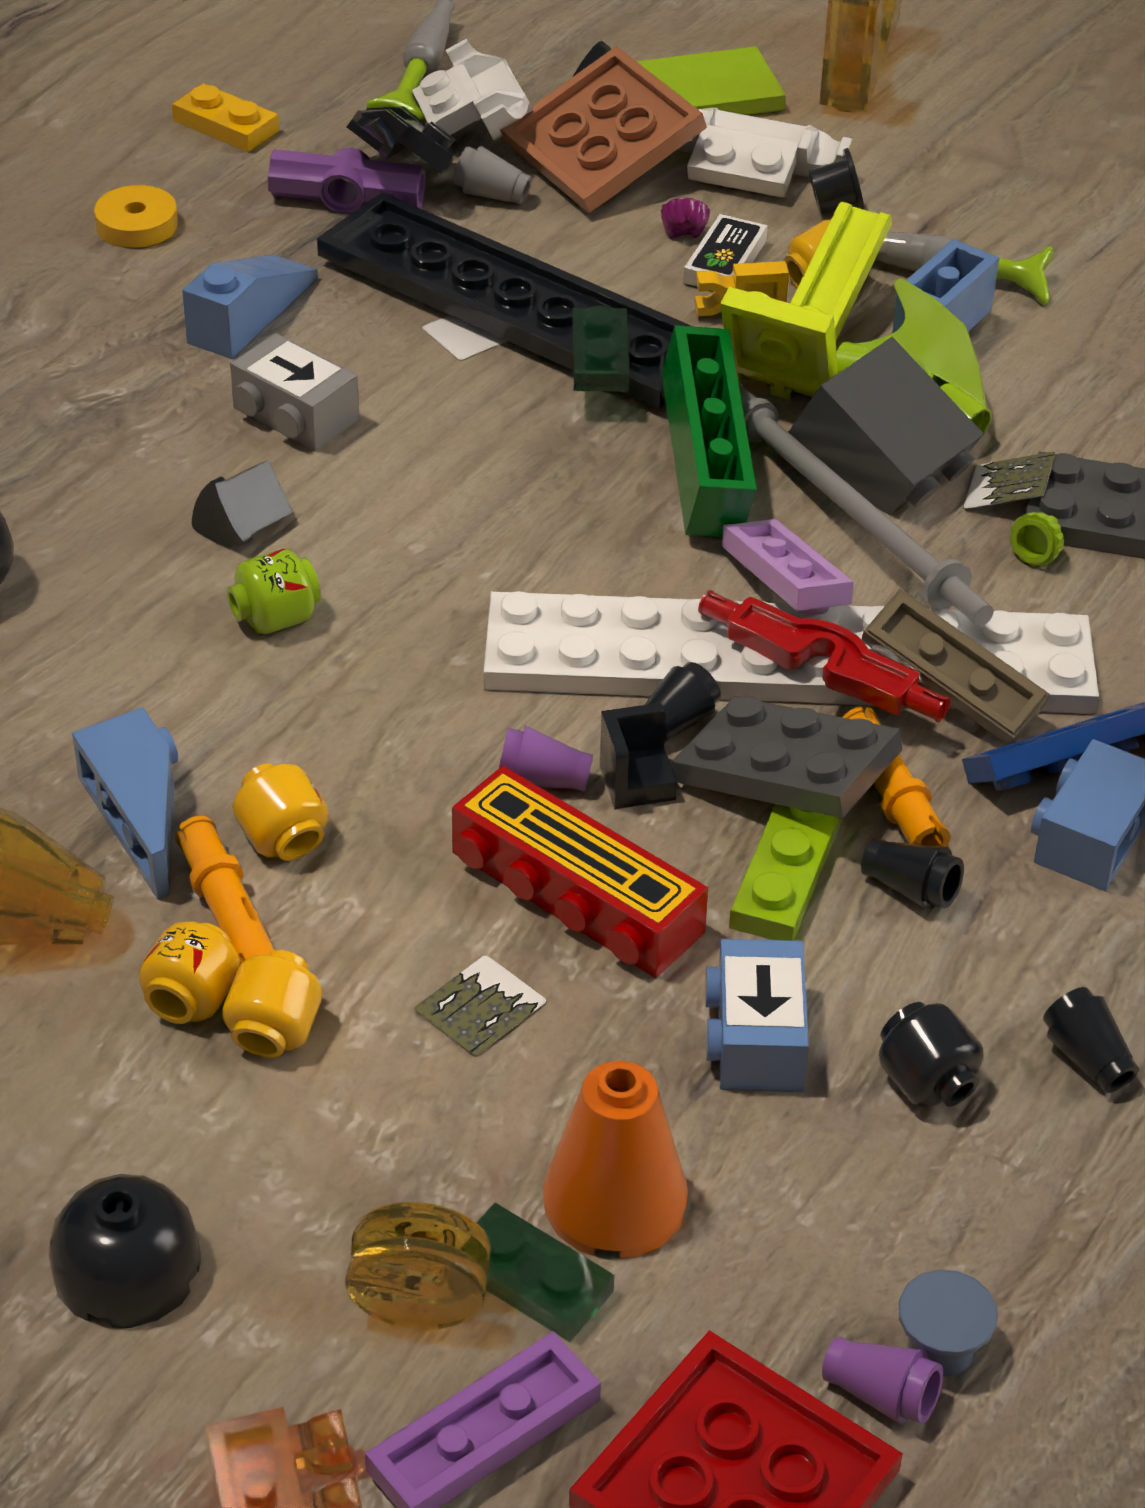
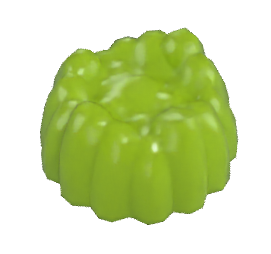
[1009,512,1064,568]

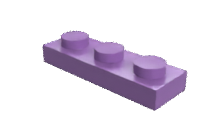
[365,1331,601,1508]

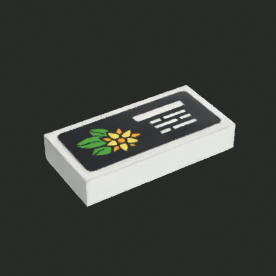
[683,214,768,287]

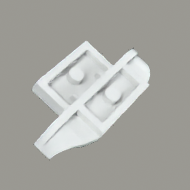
[412,39,533,140]
[677,108,852,198]

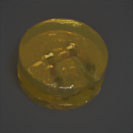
[345,1202,491,1330]

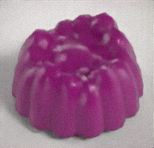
[661,198,710,238]

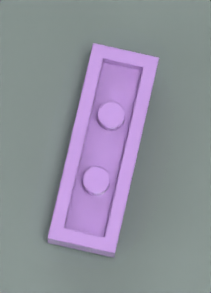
[722,519,854,615]

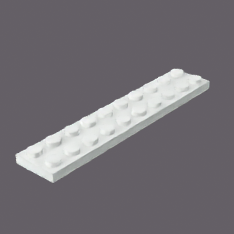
[484,591,1099,715]

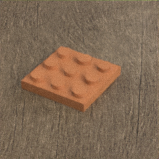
[501,46,707,213]

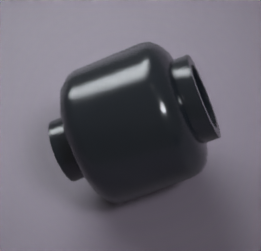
[879,1002,984,1107]

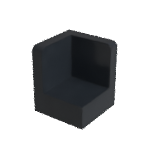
[600,703,677,810]

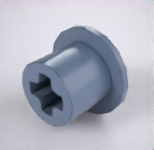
[899,1270,998,1377]

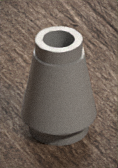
[453,146,532,205]

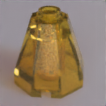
[0,808,114,945]

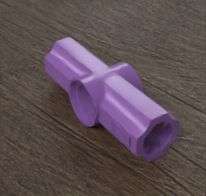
[267,147,426,214]

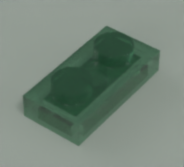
[572,305,630,392]
[450,1202,615,1342]

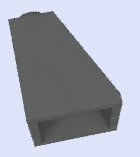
[788,337,984,515]

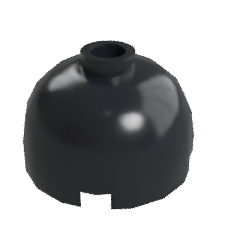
[49,1174,201,1328]

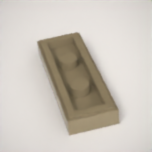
[861,589,1050,745]

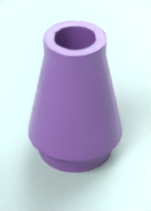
[499,725,593,791]
[822,1337,943,1425]

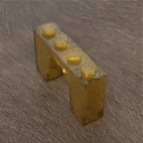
[819,0,902,112]

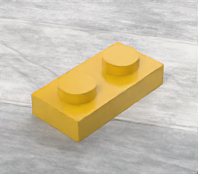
[172,83,279,152]

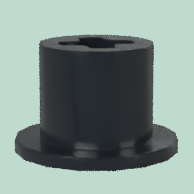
[809,148,865,214]

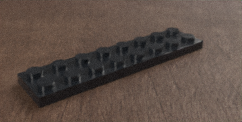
[317,192,694,408]

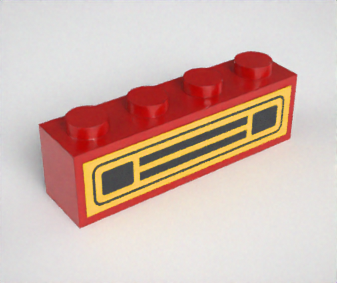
[452,765,709,978]

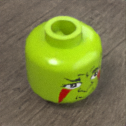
[227,549,321,635]

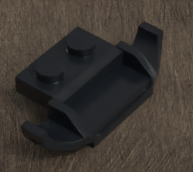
[346,106,459,173]

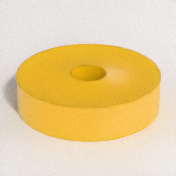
[94,185,178,248]

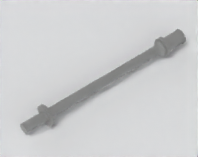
[738,381,994,626]

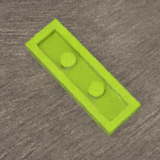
[729,804,843,941]

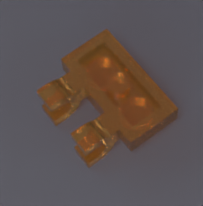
[206,1407,362,1508]

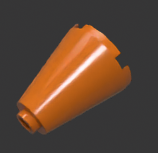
[543,1061,688,1259]

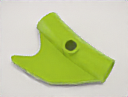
[836,278,992,434]

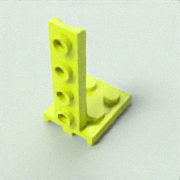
[720,201,892,400]

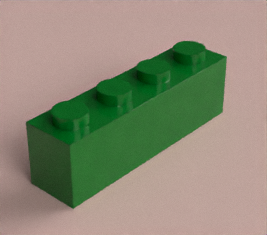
[661,325,757,537]

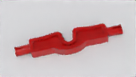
[698,590,950,723]

